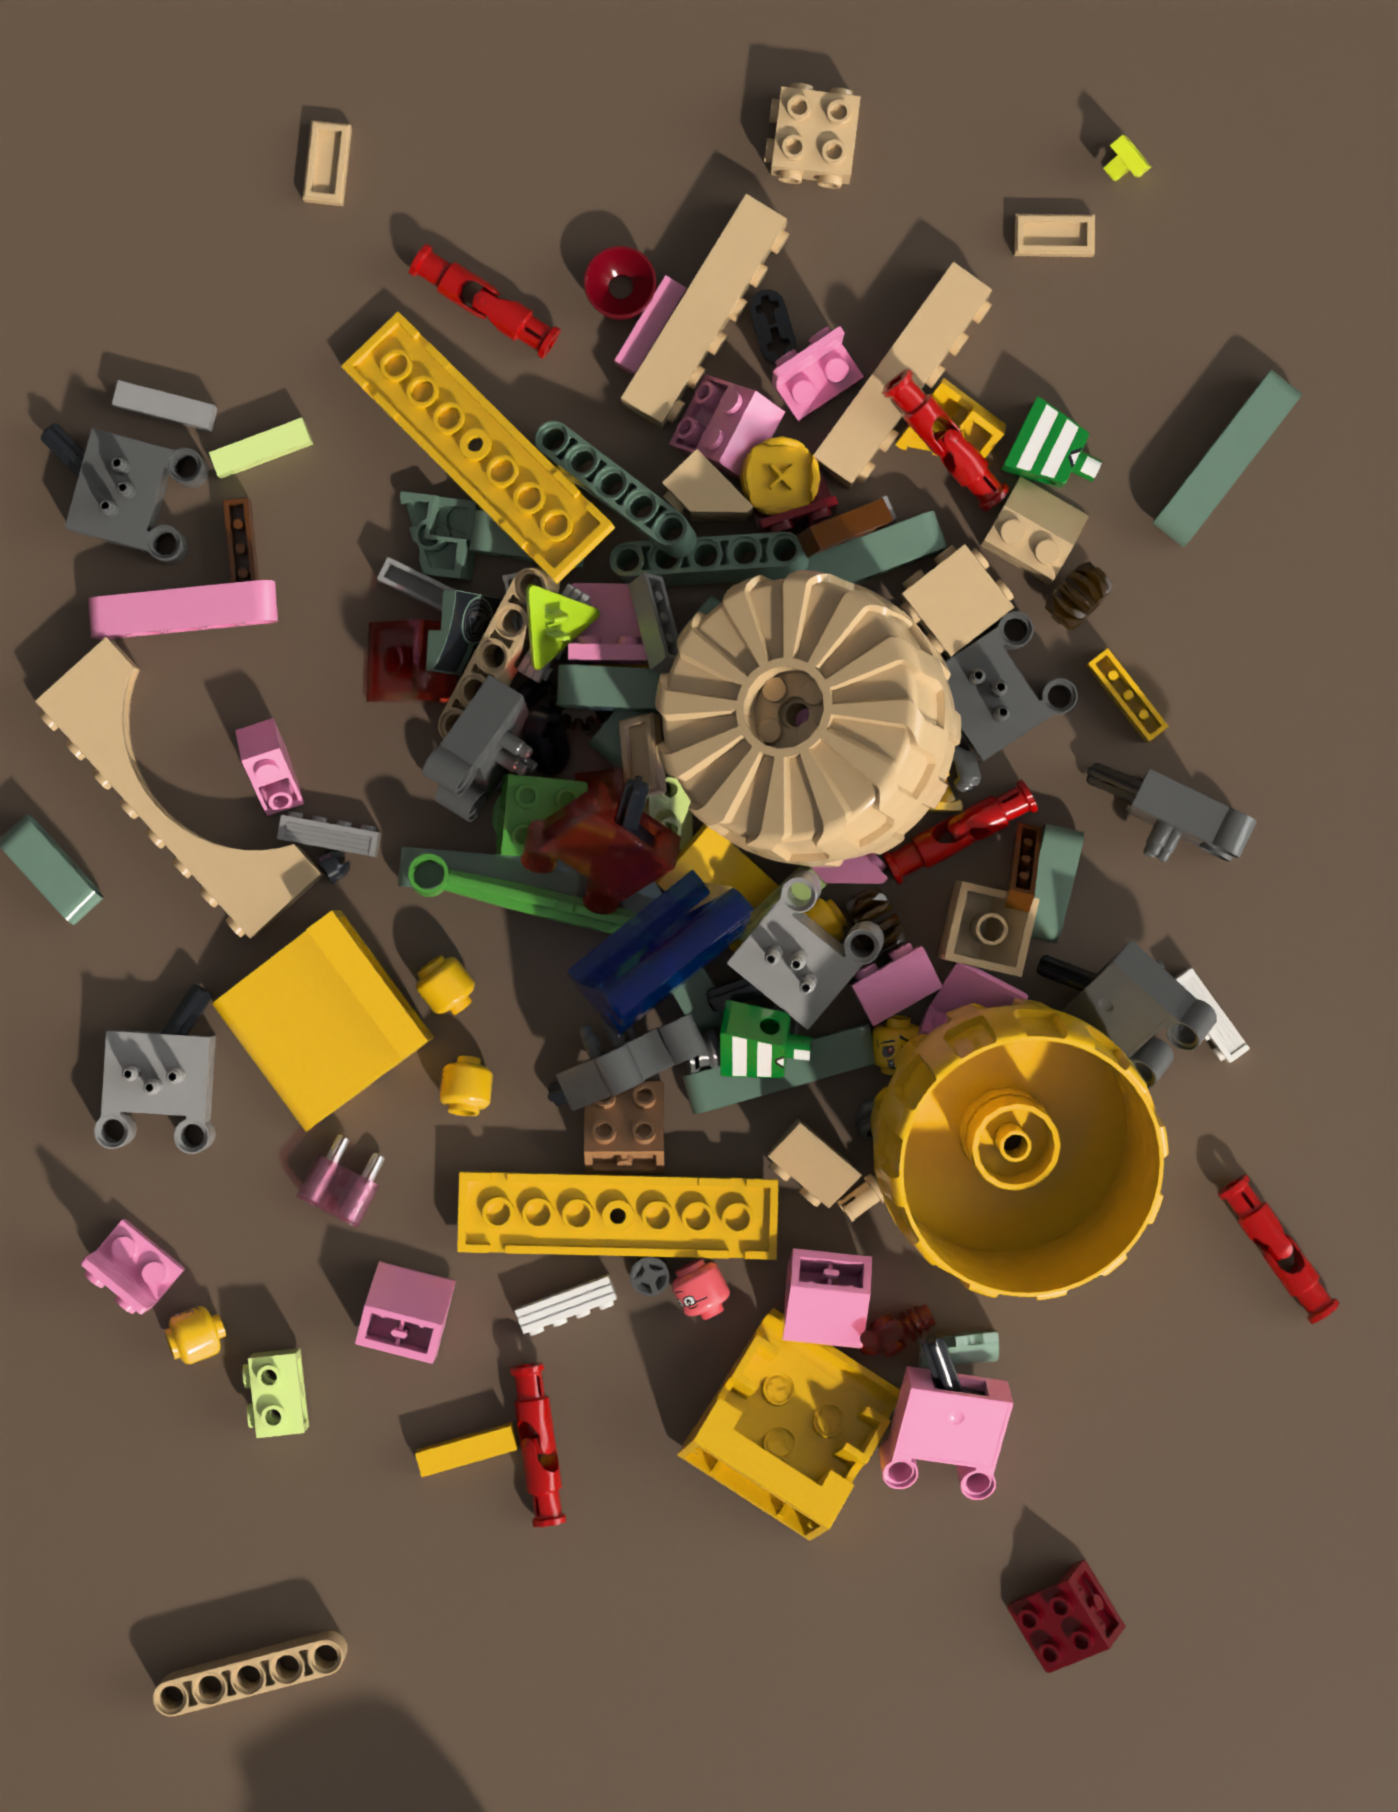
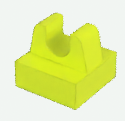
[1103,135,1152,181]

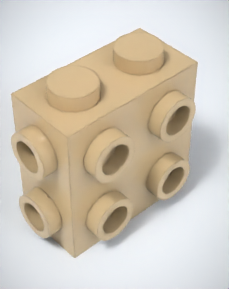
[764,83,861,189]
[899,544,1014,659]

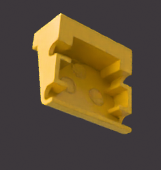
[212,910,435,1132]
[677,1308,900,1541]

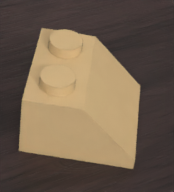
[662,449,754,522]
[980,476,1089,585]
[937,880,1039,977]
[767,1118,862,1208]

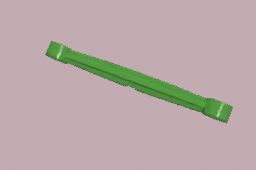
[408,853,722,963]

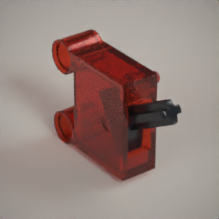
[520,776,681,915]

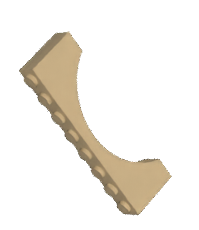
[35,637,325,938]

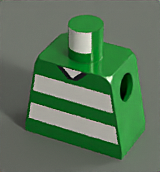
[1000,396,1103,488]
[720,1000,813,1078]

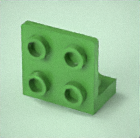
[495,774,588,862]

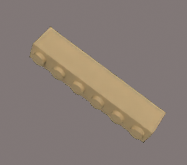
[621,194,789,429]
[814,262,992,489]

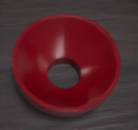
[584,246,657,320]

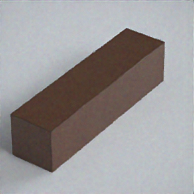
[223,498,259,583]
[796,498,893,558]
[1004,823,1042,913]

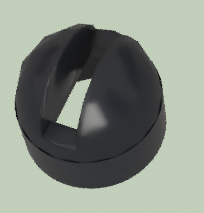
[316,849,350,884]

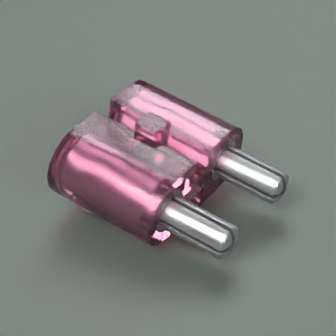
[296,1134,385,1228]

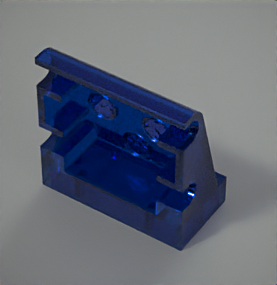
[567,869,754,1037]

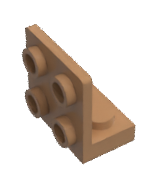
[584,1081,665,1174]

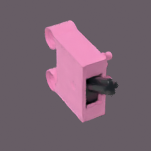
[879,1333,1013,1500]

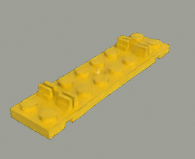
[341,312,615,584]
[457,1171,778,1260]

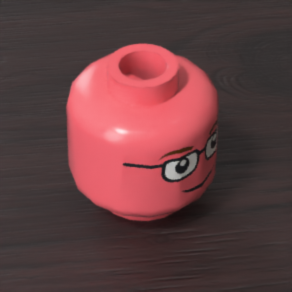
[671,1258,730,1320]

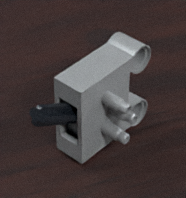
[706,870,884,1030]
[94,984,216,1154]

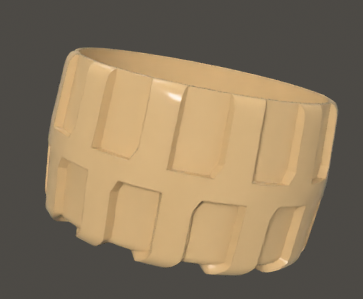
[655,570,961,867]

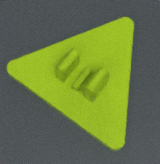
[526,584,600,670]

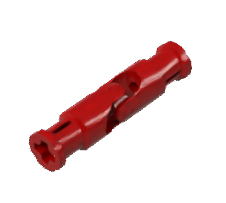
[408,243,561,360]
[882,369,1009,512]
[881,779,1038,885]
[1217,1174,1340,1324]
[510,1362,566,1527]

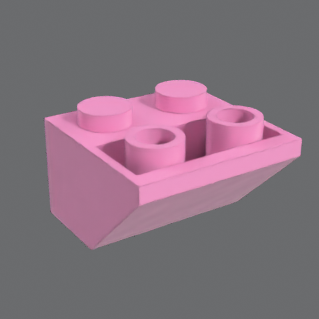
[669,374,785,479]
[848,942,943,1026]
[782,1248,872,1348]
[355,1261,456,1364]

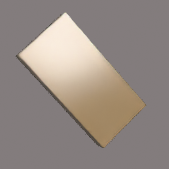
[303,120,352,206]
[1014,214,1095,257]
[619,712,667,797]

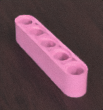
[88,580,278,639]

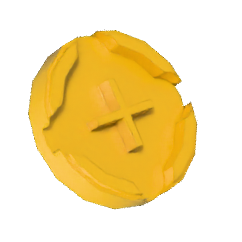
[740,436,821,516]

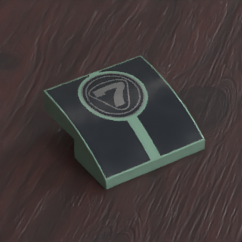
[426,590,502,676]

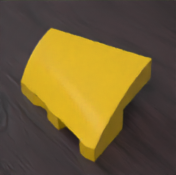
[895,378,1006,458]

